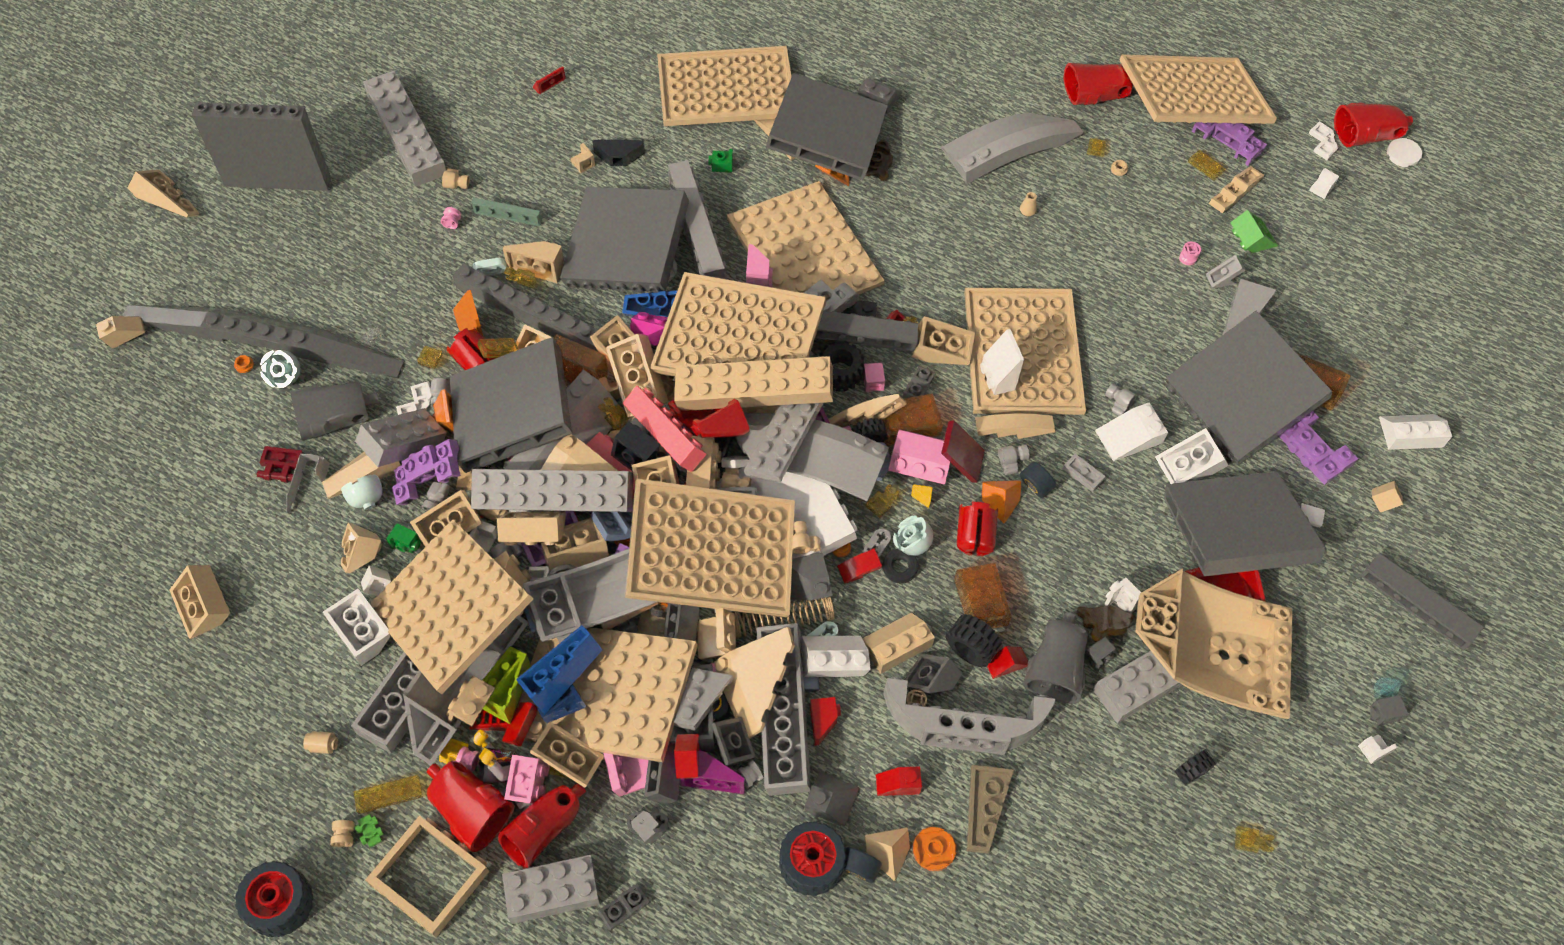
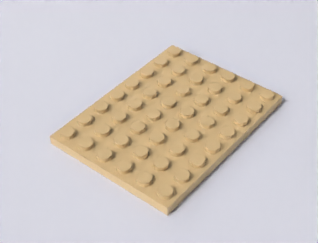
[657,46,791,126]
[1120,55,1277,124]
[727,181,884,301]
[650,272,826,376]
[964,288,1086,415]
[625,479,795,618]
[370,520,533,694]
[513,627,698,762]

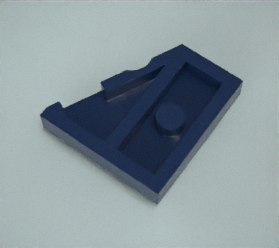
[537,684,586,723]

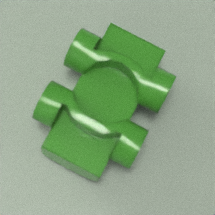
[355,814,384,848]

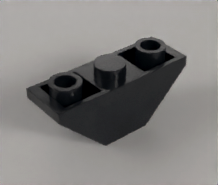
[592,139,645,166]

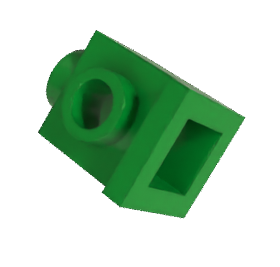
[708,149,733,173]
[386,523,421,553]

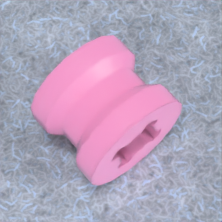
[440,207,462,229]
[456,746,480,772]

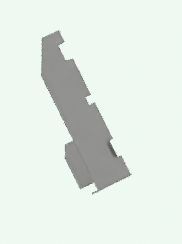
[287,454,330,514]
[631,811,663,845]

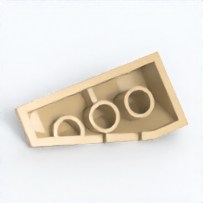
[127,169,199,217]
[322,452,401,499]

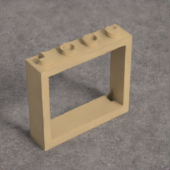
[365,816,489,937]

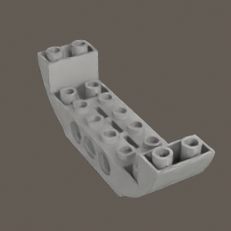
[883,677,1055,755]

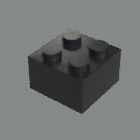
[611,422,660,472]

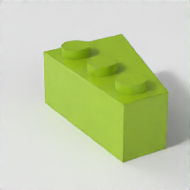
[482,646,531,724]

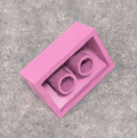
[746,244,773,288]
[889,429,950,484]

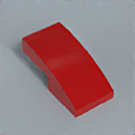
[837,548,882,584]

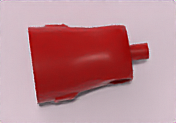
[1063,63,1133,105]
[1334,102,1413,147]
[427,761,515,852]
[498,783,586,869]

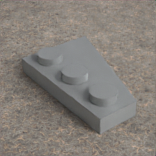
[674,668,733,730]

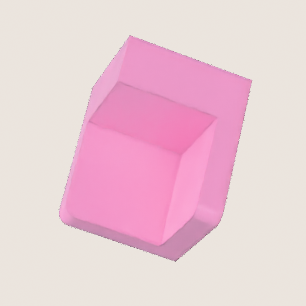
[863,363,885,392]

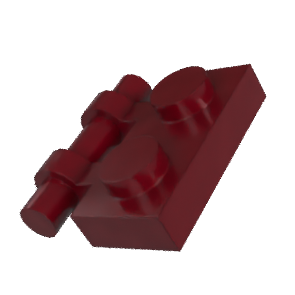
[256,446,304,483]

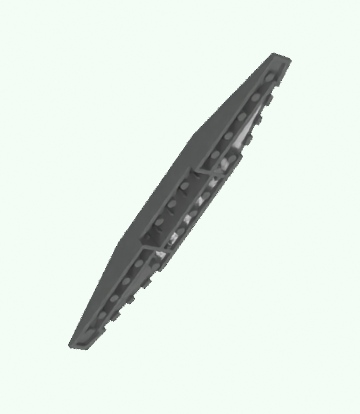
[122,305,404,378]

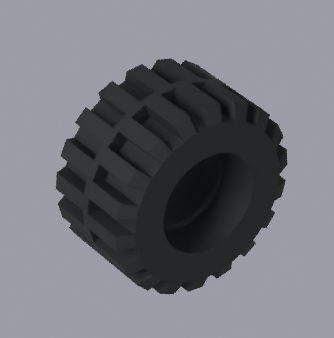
[819,341,864,392]
[946,614,1002,668]

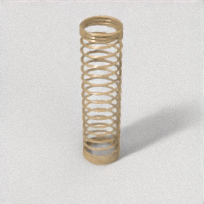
[734,597,834,639]

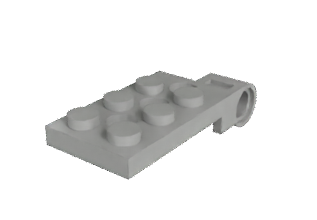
[804,279,859,313]

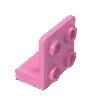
[604,753,648,797]
[505,755,550,803]

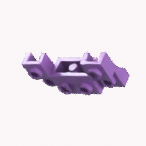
[1192,122,1267,166]
[1279,411,1358,485]
[392,439,461,505]

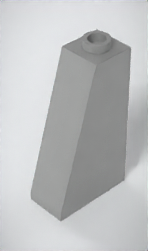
[1222,279,1276,335]

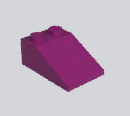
[680,749,745,794]

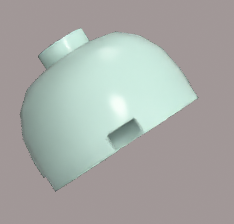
[261,350,301,388]
[341,474,383,510]
[893,516,933,556]

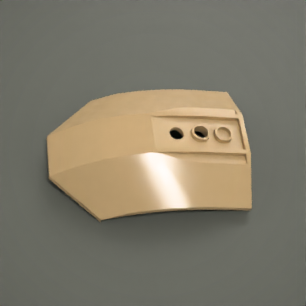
[1136,568,1292,719]

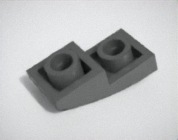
[902,365,936,405]
[598,884,649,931]

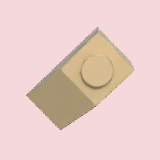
[96,316,145,348]

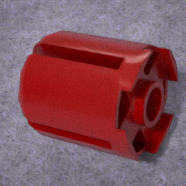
[447,327,500,371]
[956,502,998,556]

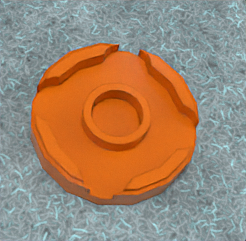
[913,827,956,871]

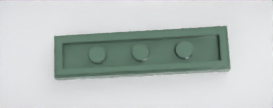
[471,197,542,226]

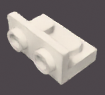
[1104,578,1141,613]

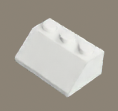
[1379,414,1452,450]
[323,589,391,666]
[801,636,870,677]

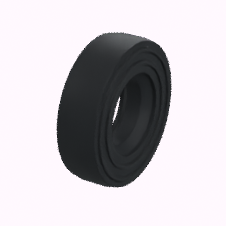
[883,548,918,583]

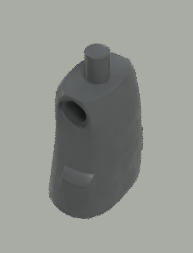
[290,382,379,441]
[1023,613,1088,704]

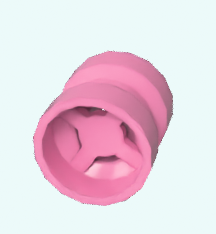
[1179,241,1201,265]

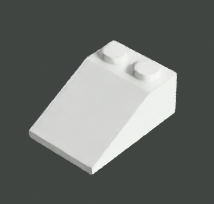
[980,329,1024,395]
[1096,402,1168,461]
[1155,428,1229,484]

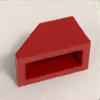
[810,697,841,746]
[876,766,922,796]

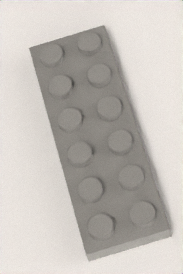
[744,403,823,482]

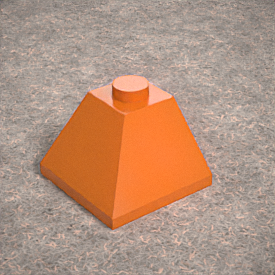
[433,389,454,434]

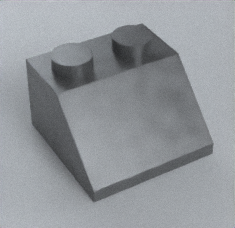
[858,78,902,114]

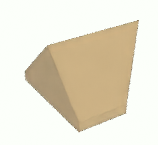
[865,828,910,881]

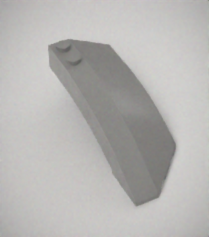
[941,113,1083,184]
[504,370,625,470]
[736,413,889,501]
[522,549,656,642]
[403,615,528,765]

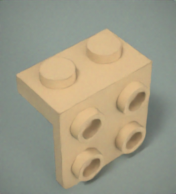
[697,608,736,660]
[446,676,495,726]

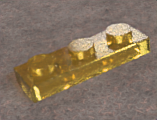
[353,775,423,814]

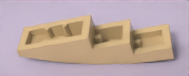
[1209,166,1264,213]
[828,394,907,427]
[975,413,1055,439]

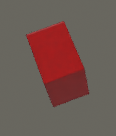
[987,646,1028,679]
[674,734,699,779]

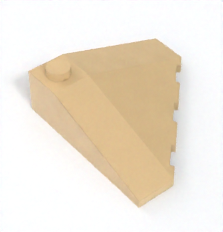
[541,434,618,471]
[714,627,795,739]

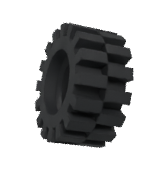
[851,418,888,443]
[1174,750,1216,786]

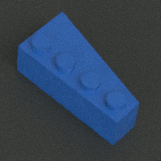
[622,290,678,317]
[516,625,603,715]

